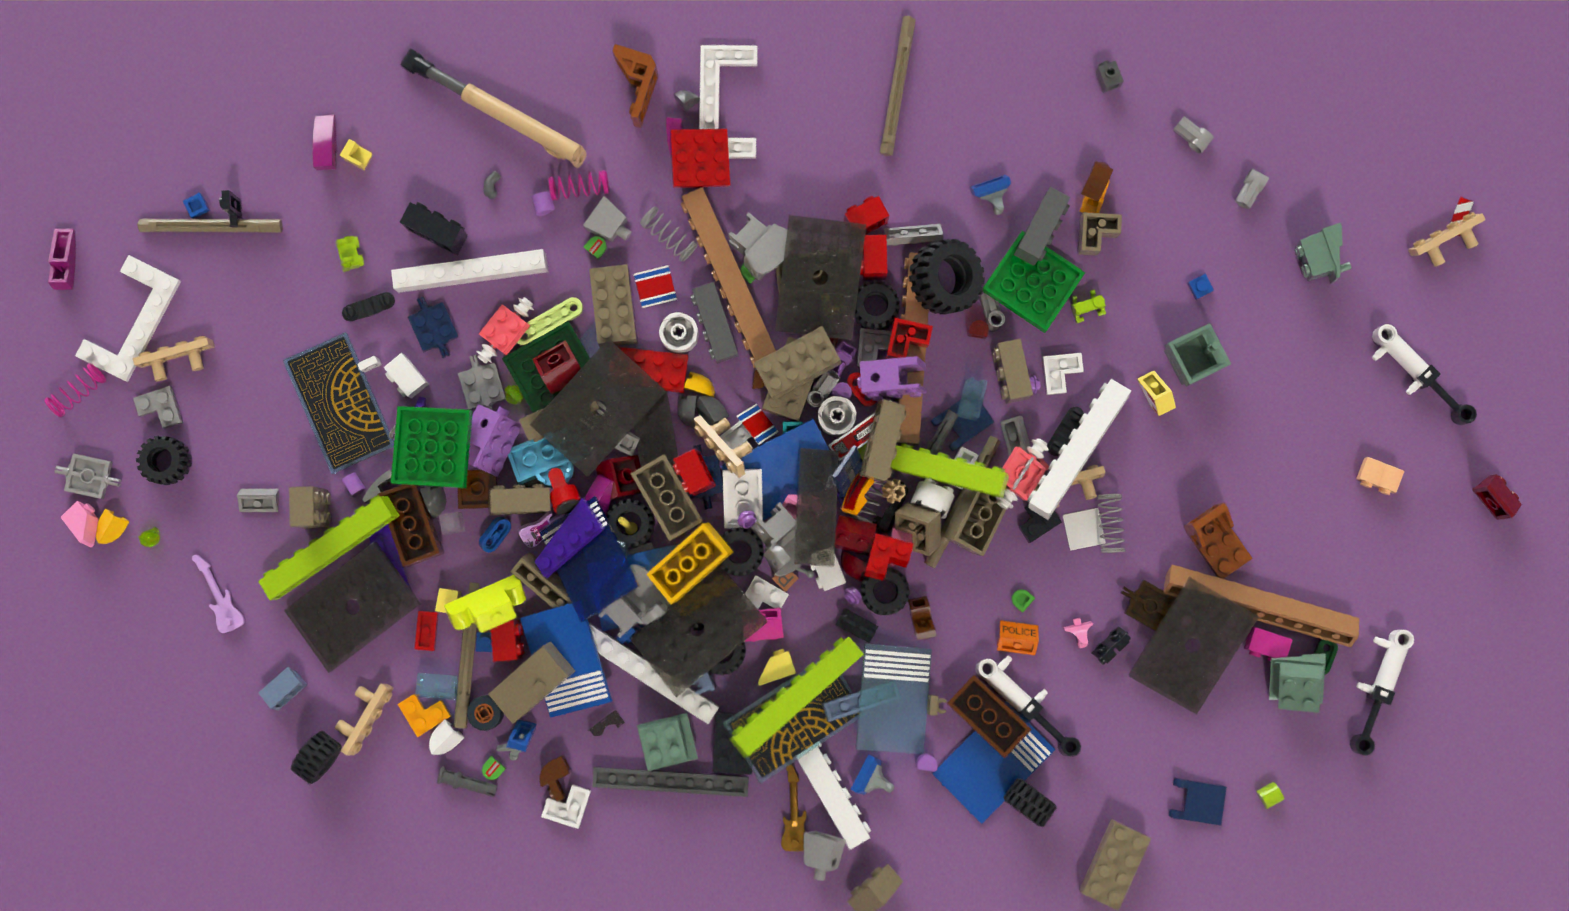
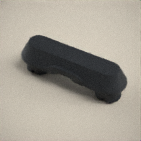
[342,292,395,322]
[1047,407,1084,456]
[873,481,908,532]

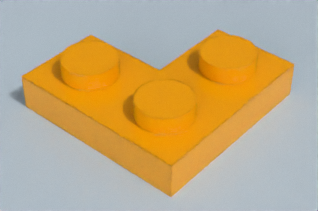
[398,694,452,737]

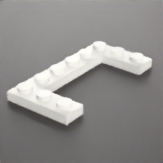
[699,45,757,159]
[75,255,181,382]

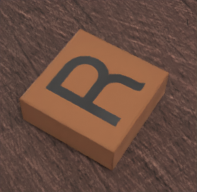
[772,572,799,592]

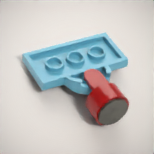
[508,423,591,514]

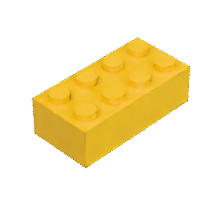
[646,522,733,604]

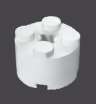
[659,312,699,354]
[818,396,856,436]
[910,478,955,519]

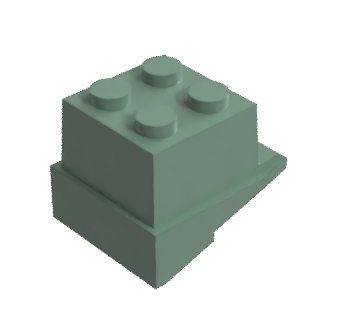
[1294,223,1352,284]
[1164,323,1231,386]
[1269,654,1326,713]
[637,713,698,771]

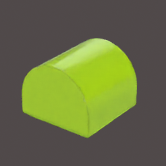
[1256,782,1284,809]

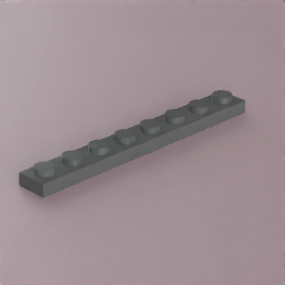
[592,767,749,797]

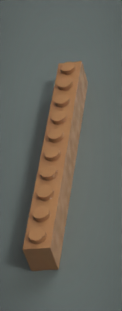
[680,187,776,368]
[895,252,929,446]
[1163,565,1359,647]

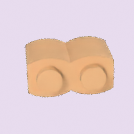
[1356,457,1404,495]

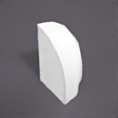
[429,719,465,755]

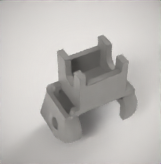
[729,212,796,280]
[751,502,820,577]
[599,564,670,637]

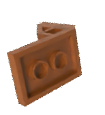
[612,44,659,128]
[1184,503,1253,579]

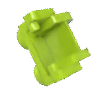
[336,236,364,272]
[1071,289,1106,324]

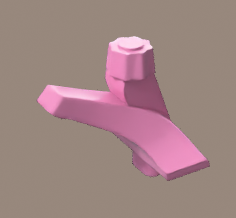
[1063,618,1093,648]

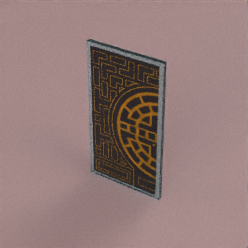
[283,332,394,474]
[723,659,866,784]

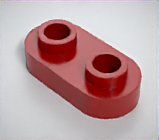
[847,372,877,407]

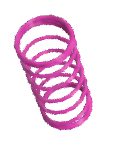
[549,170,609,200]
[44,363,106,417]

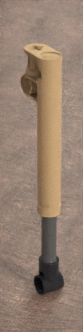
[400,49,587,168]

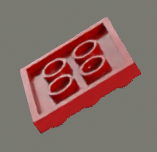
[670,129,730,188]

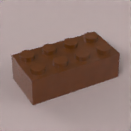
[378,485,444,567]
[947,675,1032,758]

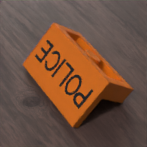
[997,620,1039,655]

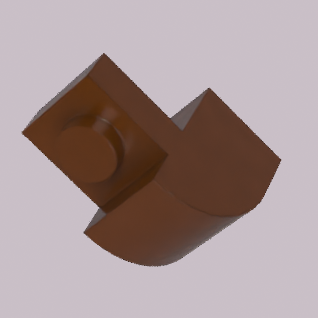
[1081,161,1114,202]
[908,596,936,640]
[539,755,572,802]

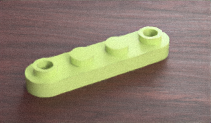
[517,297,583,346]

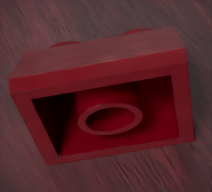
[532,340,585,394]
[595,455,641,500]
[1472,474,1522,520]
[831,515,877,556]

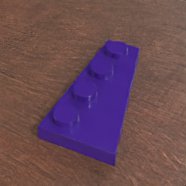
[535,498,605,578]
[369,524,412,596]

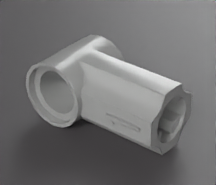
[1173,116,1214,154]
[1235,168,1269,209]
[979,293,1005,332]
[807,370,840,407]

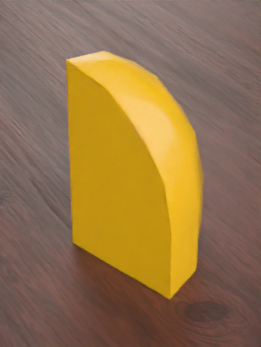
[684,372,715,398]
[96,509,129,544]

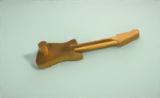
[781,764,806,852]

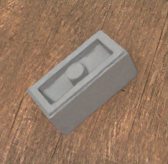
[1000,416,1031,456]
[237,489,279,512]

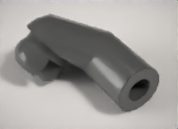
[483,170,501,199]

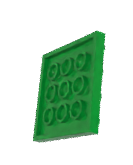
[982,230,1085,333]
[391,406,473,488]

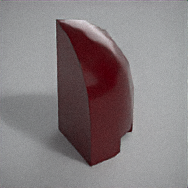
[841,552,867,582]

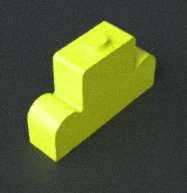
[444,574,526,633]

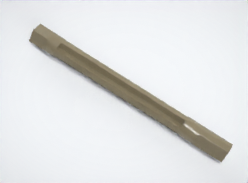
[880,16,916,156]
[137,219,283,232]
[924,436,1001,569]
[454,582,479,728]

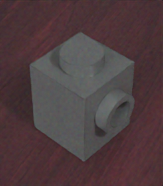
[1095,60,1124,93]

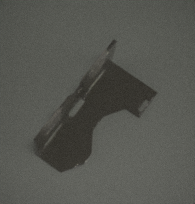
[588,710,625,736]

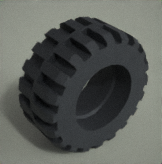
[909,239,985,315]

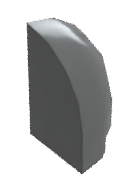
[674,90,700,112]
[677,395,697,428]
[697,396,729,426]
[420,486,447,519]

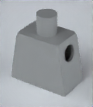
[583,196,632,242]
[804,831,846,880]

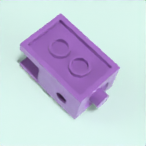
[857,356,927,401]
[468,404,522,477]

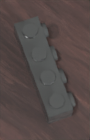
[1014,187,1070,266]
[690,282,739,364]

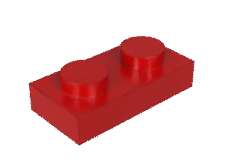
[414,611,439,651]

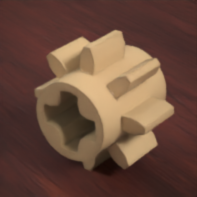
[882,479,906,503]

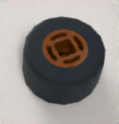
[467,695,504,731]

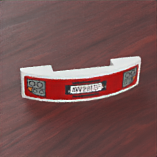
[828,400,891,461]

